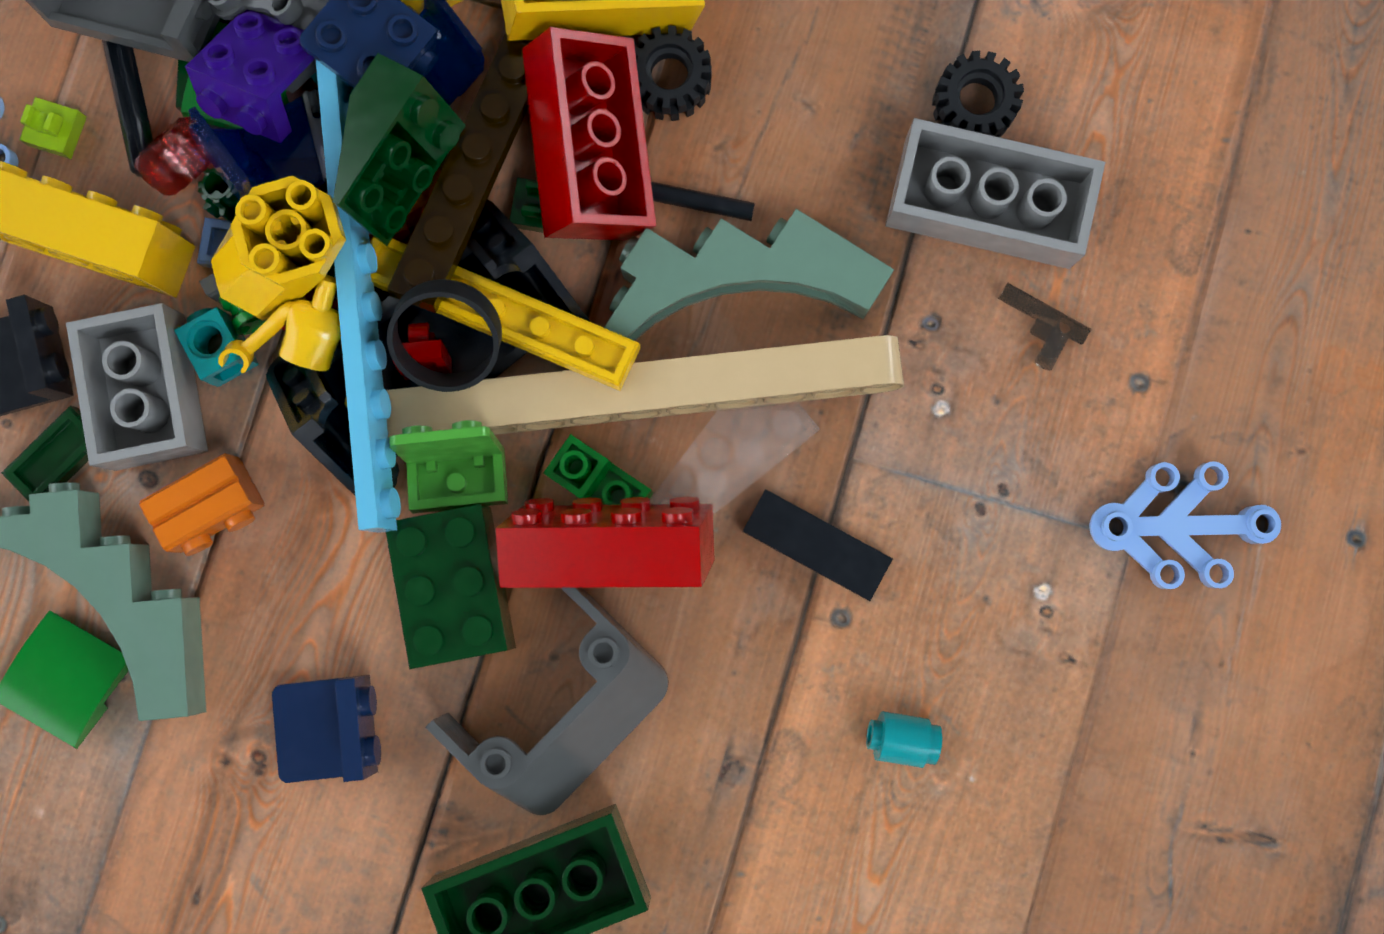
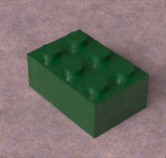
[386,504,516,670]

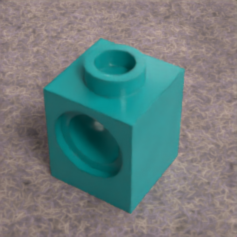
[174,307,259,387]

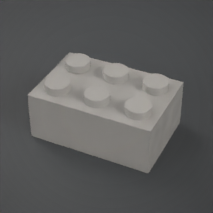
[66,303,208,471]

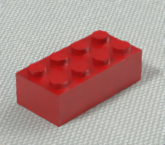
[522,27,656,241]
[496,496,715,588]

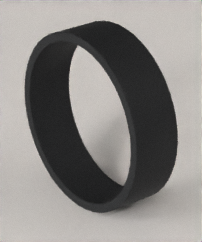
[387,279,502,392]

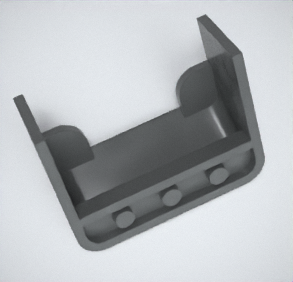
[425,588,669,815]

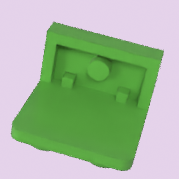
[389,420,508,514]

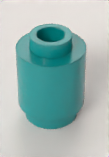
[866,711,942,768]

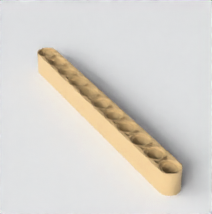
[386,335,904,438]

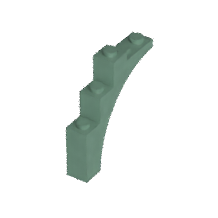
[604,209,894,341]
[0,482,206,721]

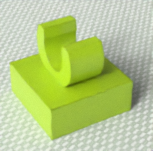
[19,97,87,159]

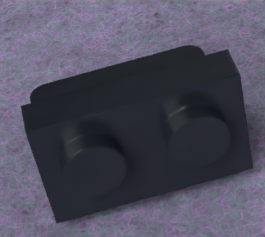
[0,294,74,416]

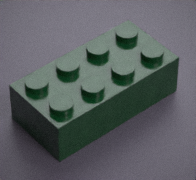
[421,804,651,934]

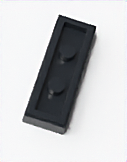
[742,489,893,601]

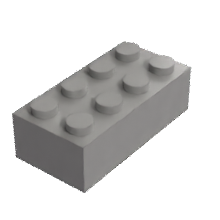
[885,118,1106,269]

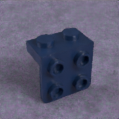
[300,0,439,88]
[272,675,381,783]

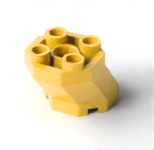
[210,175,346,321]

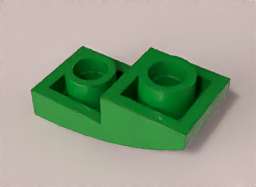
[543,434,654,505]

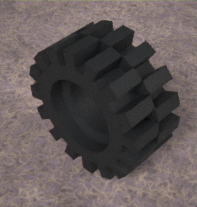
[635,25,712,121]
[932,50,1024,137]

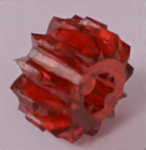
[135,116,220,196]

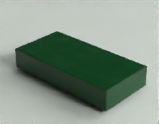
[1,406,88,501]

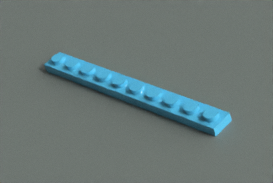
[316,60,401,533]

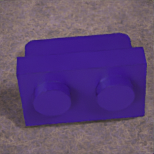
[185,10,315,143]

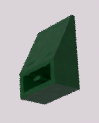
[333,53,466,246]

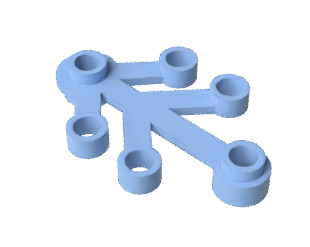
[1089,461,1281,589]

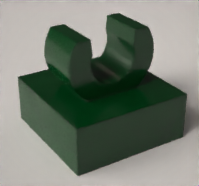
[510,177,544,233]

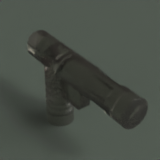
[998,282,1091,371]

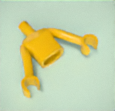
[218,275,347,407]

